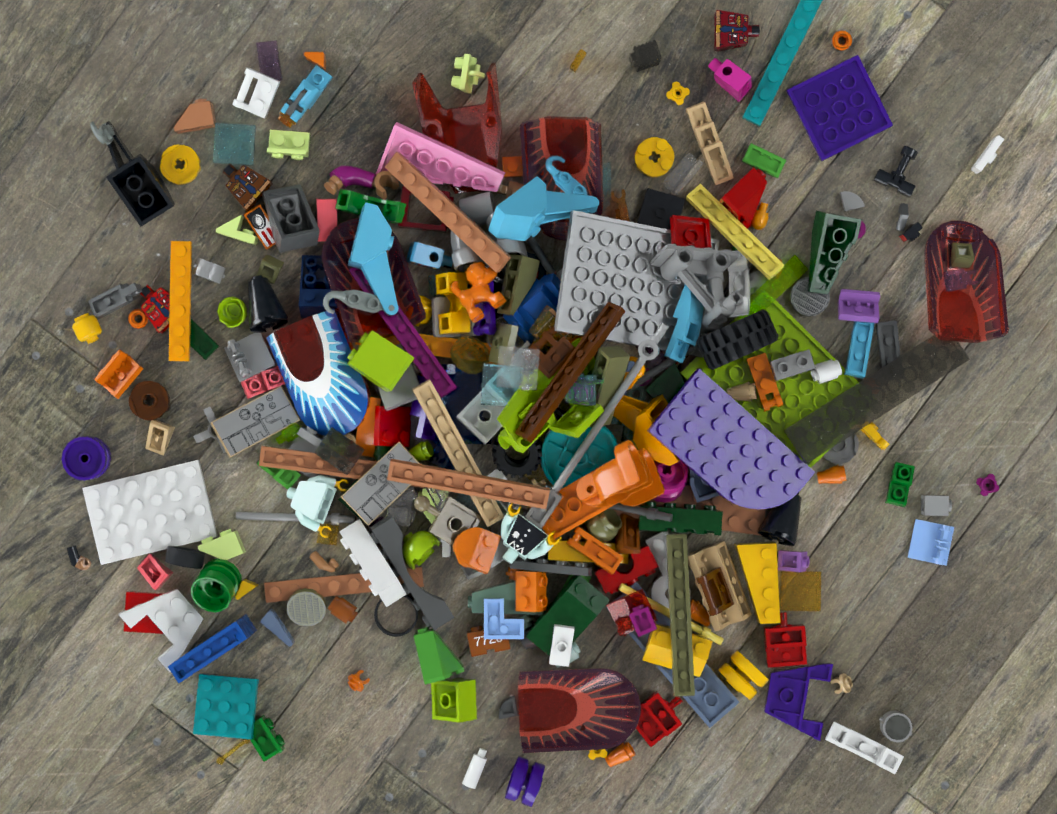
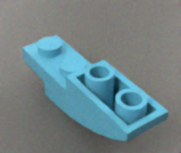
[664,284,704,363]

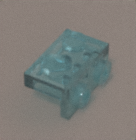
[565,373,604,406]

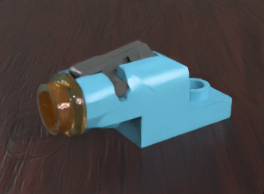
[277,65,333,128]

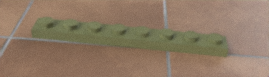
[666,534,695,697]

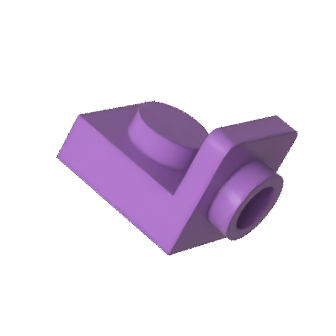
[778,550,810,572]

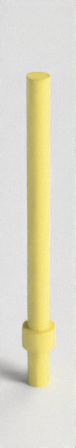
[618,583,724,645]

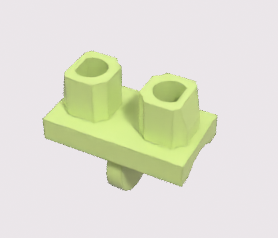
[451,54,485,94]

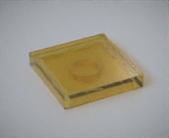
[780,571,821,611]

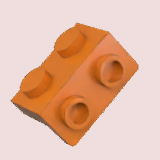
[94,350,144,399]
[516,571,548,612]

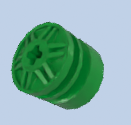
[191,559,242,613]

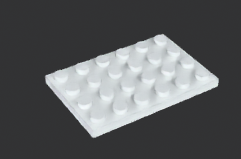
[82,460,218,565]

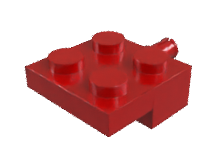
[763,612,807,668]
[635,691,683,747]

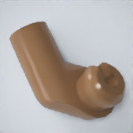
[309,551,339,573]

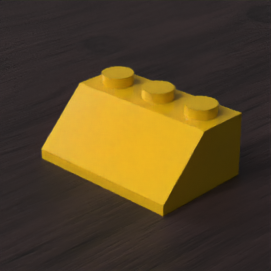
[642,622,713,677]

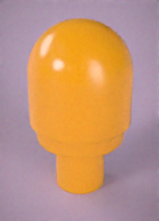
[751,202,769,230]

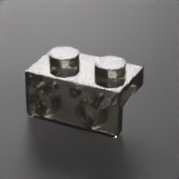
[315,427,365,475]

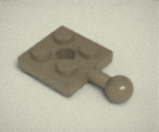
[414,496,482,546]

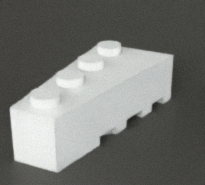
[339,519,406,607]

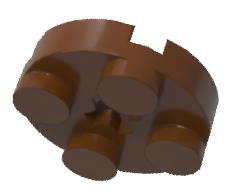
[129,381,170,420]

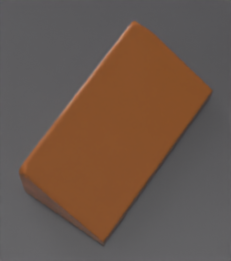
[615,513,640,554]

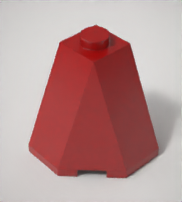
[719,167,767,229]

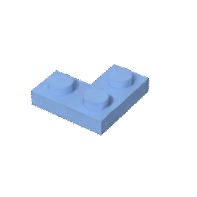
[484,598,524,639]

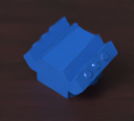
[503,273,561,344]

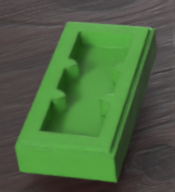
[742,143,786,178]

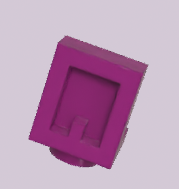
[629,604,657,637]

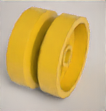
[718,650,769,700]

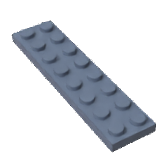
[606,582,740,728]

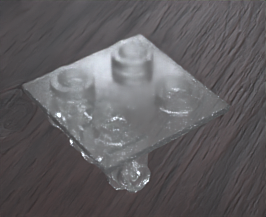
[496,346,540,390]

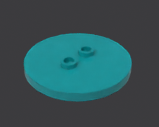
[540,426,618,489]

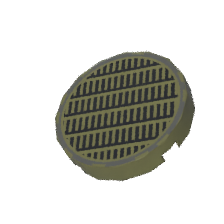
[286,588,326,626]

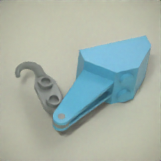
[323,202,399,316]

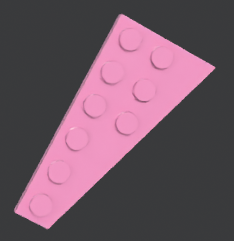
[376,122,506,192]

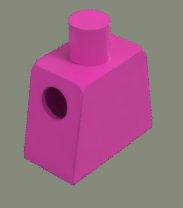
[708,58,752,102]

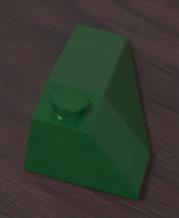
[808,210,862,294]

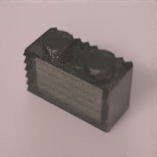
[628,40,662,72]

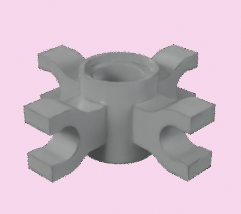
[193,407,226,453]

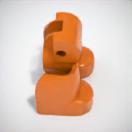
[576,440,665,508]

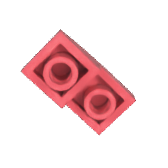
[316,199,337,242]
[241,366,285,399]

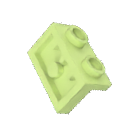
[267,130,310,160]

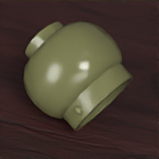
[586,508,622,542]

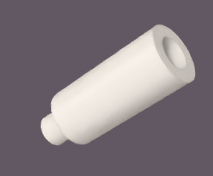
[462,748,487,789]

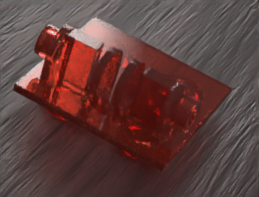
[606,589,658,636]

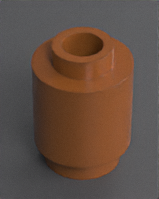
[328,596,358,624]

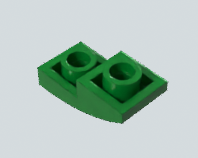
[885,462,915,507]

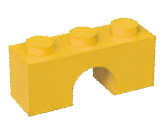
[435,272,471,334]

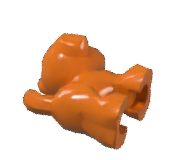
[450,262,506,323]

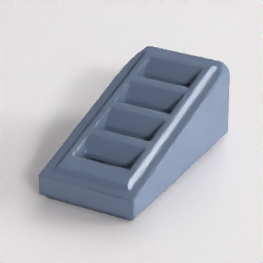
[260,608,295,647]

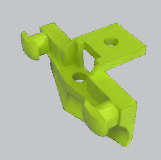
[497,338,605,453]

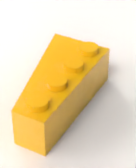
[734,542,780,624]

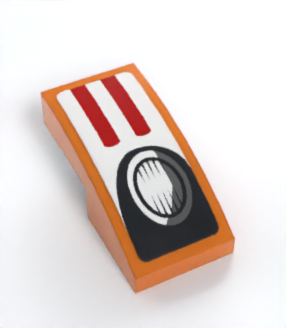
[243,204,276,250]

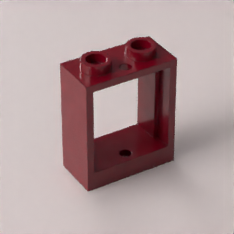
[398,186,454,233]

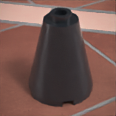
[248,275,288,333]
[758,493,802,546]

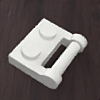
[232,67,280,119]

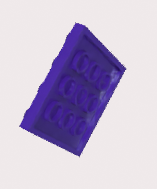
[786,55,893,162]

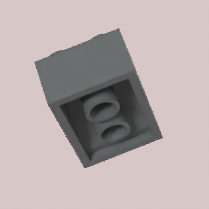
[262,184,320,253]

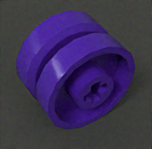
[61,436,111,481]
[505,756,545,807]

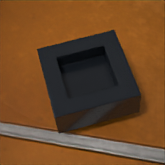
[899,222,923,242]

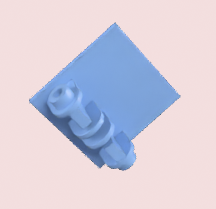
[907,519,954,566]

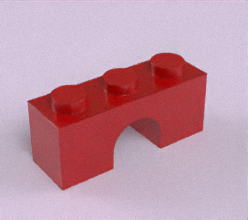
[594,544,659,595]

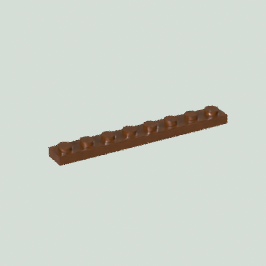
[514,301,626,443]

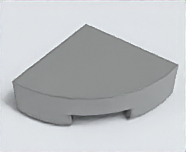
[840,191,865,212]

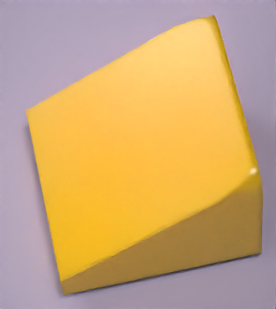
[235,579,259,600]

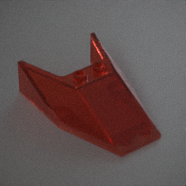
[412,63,502,194]

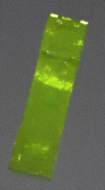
[747,255,808,316]

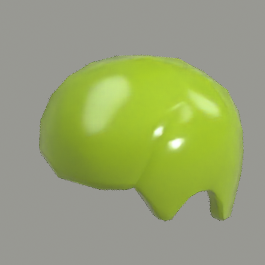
[217,296,248,328]

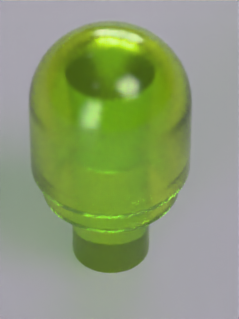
[275,423,301,445]

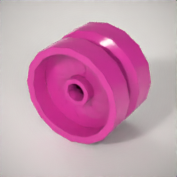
[653,460,688,503]

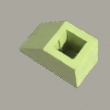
[197,528,246,560]

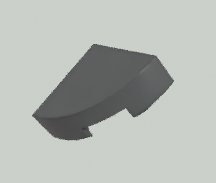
[896,203,909,231]
[499,695,519,719]

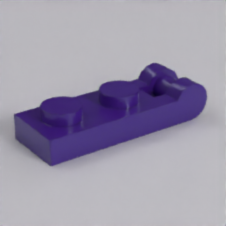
[473,280,496,336]

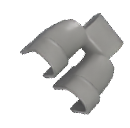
[451,191,528,272]

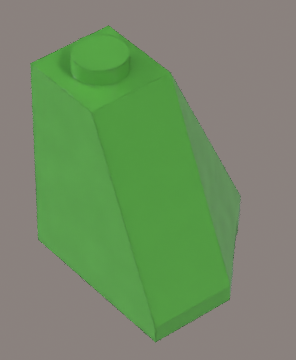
[414,627,465,685]

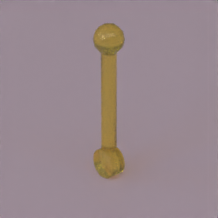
[216,739,250,765]

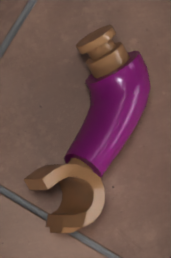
[324,166,399,200]

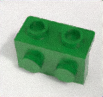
[250,715,285,762]

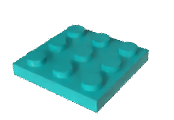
[193,674,259,739]

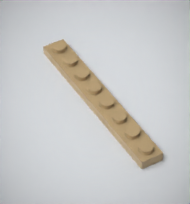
[412,379,504,527]

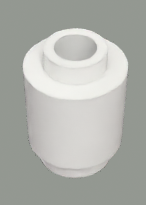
[811,359,842,384]

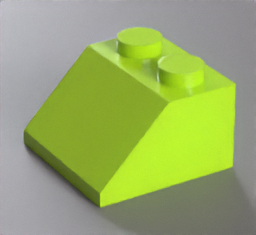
[431,678,477,723]

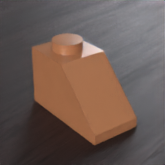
[174,99,217,134]

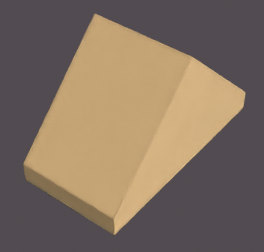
[145,420,175,456]

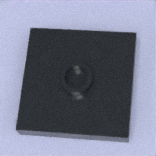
[637,188,685,230]

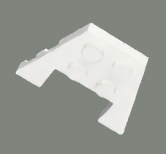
[118,589,203,672]

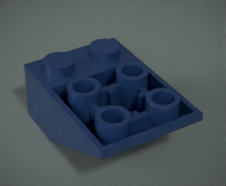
[299,255,341,318]

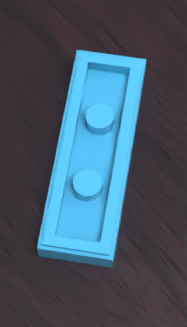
[844,321,875,379]

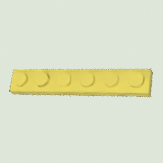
[686,184,784,280]

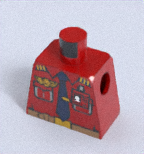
[140,285,170,334]

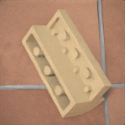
[688,541,752,632]

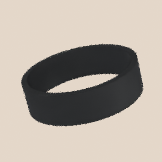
[374,594,419,637]

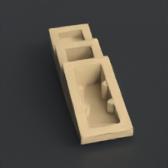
[686,101,734,185]

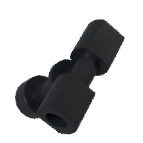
[873,146,918,197]

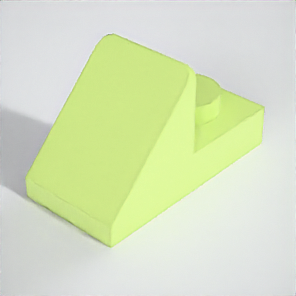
[216,215,258,245]

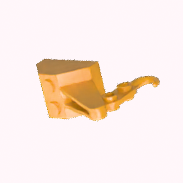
[613,356,680,466]

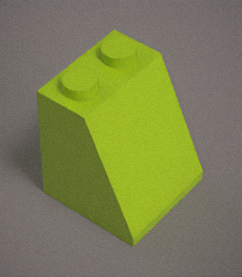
[347,331,414,392]

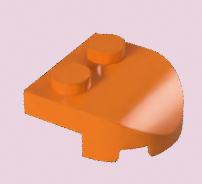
[453,527,501,574]

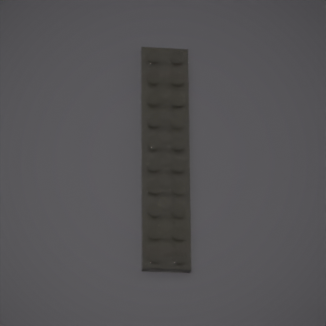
[784,326,970,464]

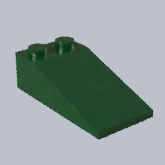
[525,575,609,657]

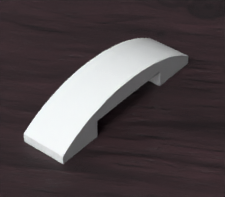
[728,250,750,317]
[825,722,904,774]

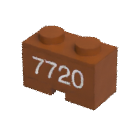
[467,625,511,657]

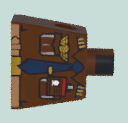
[223,164,273,211]

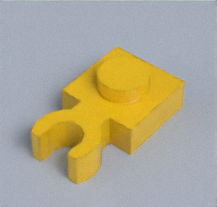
[858,421,890,450]

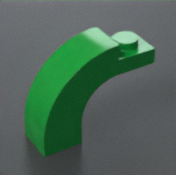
[335,189,406,224]

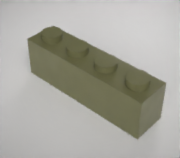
[586,346,630,427]

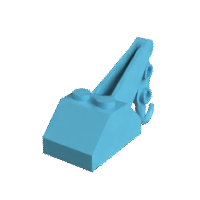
[488,156,599,241]

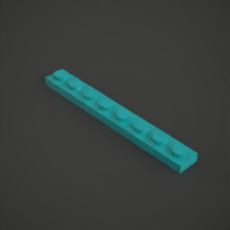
[742,0,823,127]

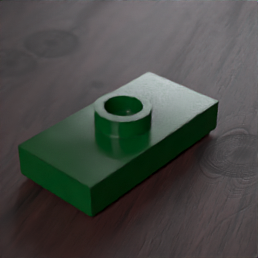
[190,319,220,360]

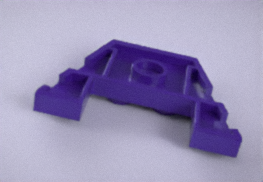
[764,663,833,741]

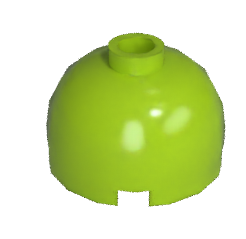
[402,531,441,570]

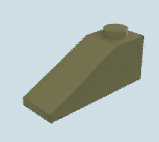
[497,254,540,315]

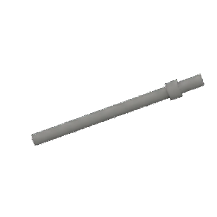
[236,512,355,525]

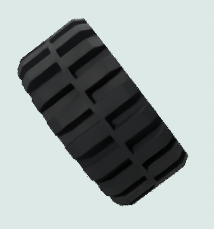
[697,309,778,370]

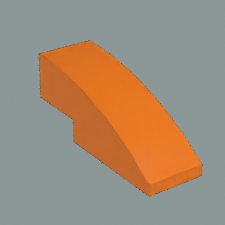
[355,397,382,457]

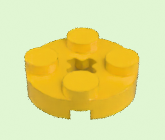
[634,137,674,178]
[160,145,201,185]

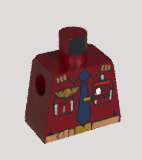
[714,10,760,51]

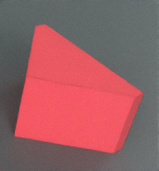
[137,553,173,590]

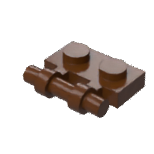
[524,326,575,379]

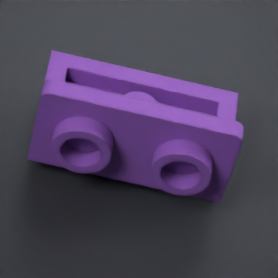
[837,289,880,323]

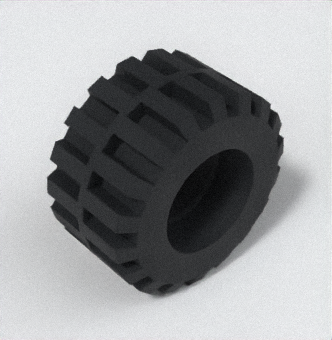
[492,429,542,478]

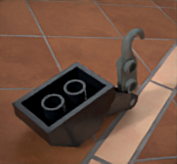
[90,121,175,227]

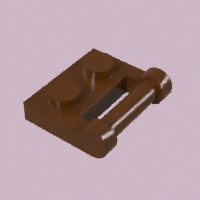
[696,567,734,616]

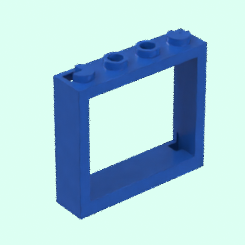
[168,614,257,683]

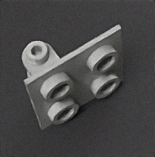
[224,333,275,382]

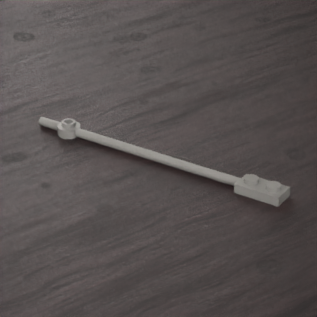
[525,322,669,529]

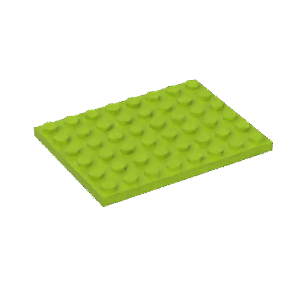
[680,289,878,468]

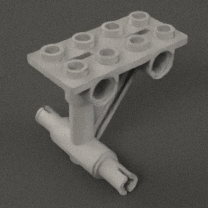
[650,244,743,336]

